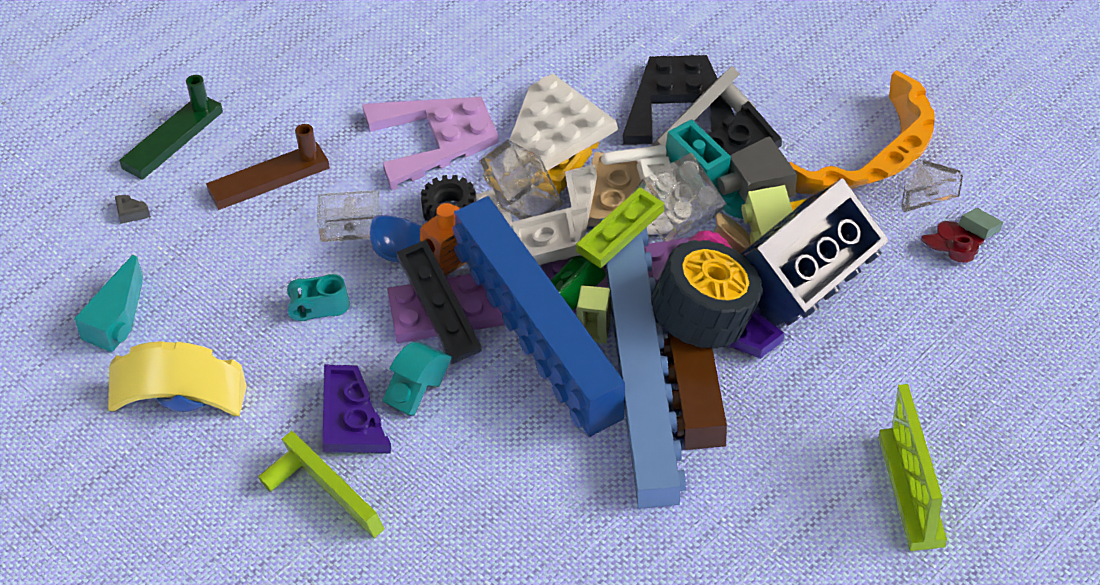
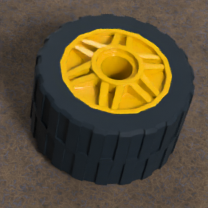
[651,240,763,349]

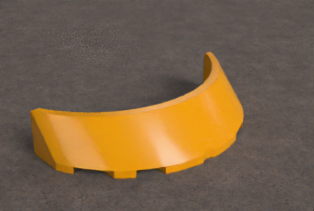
[789,70,935,194]

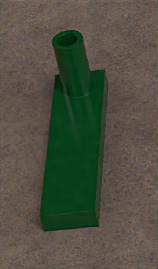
[119,75,223,180]

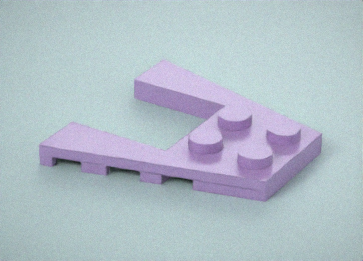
[362,97,498,191]

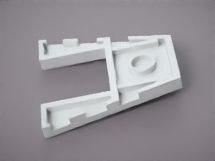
[476,164,597,265]

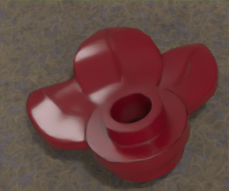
[921,221,985,263]

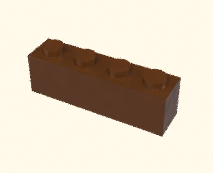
[663,331,727,450]

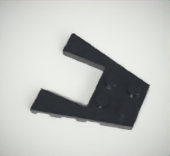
[623,55,735,145]

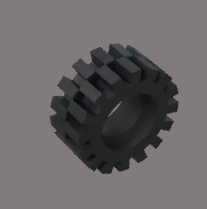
[421,175,477,222]

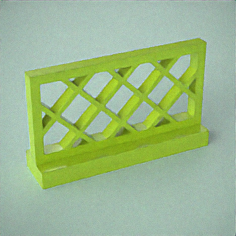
[878,384,947,551]

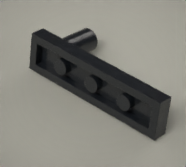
[397,240,482,364]

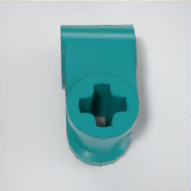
[287,274,350,321]

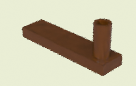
[206,124,330,210]

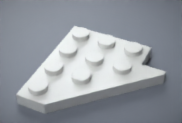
[502,73,618,172]

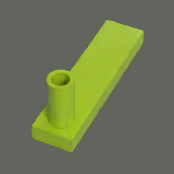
[258,430,385,539]

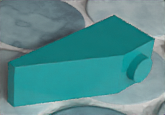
[74,255,144,352]

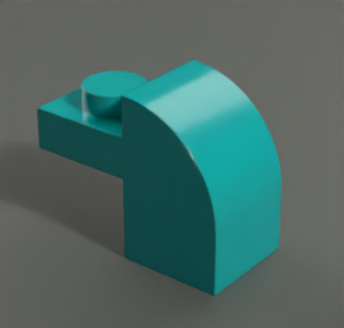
[382,342,452,416]

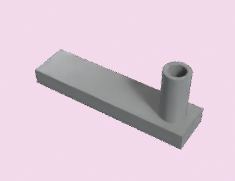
[651,66,756,147]

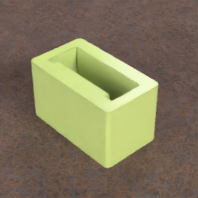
[576,286,611,343]

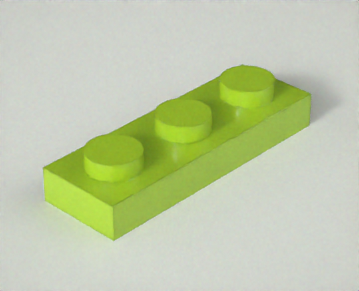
[576,187,664,268]

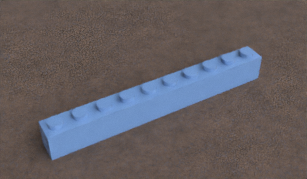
[601,218,686,509]

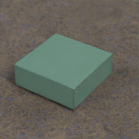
[959,208,1004,239]

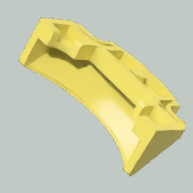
[108,341,247,416]

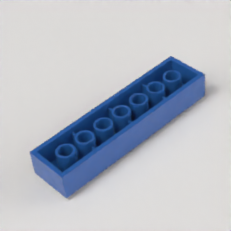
[453,196,625,437]

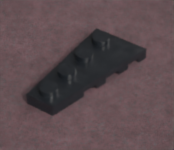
[671,101,782,197]

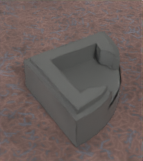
[115,195,151,224]

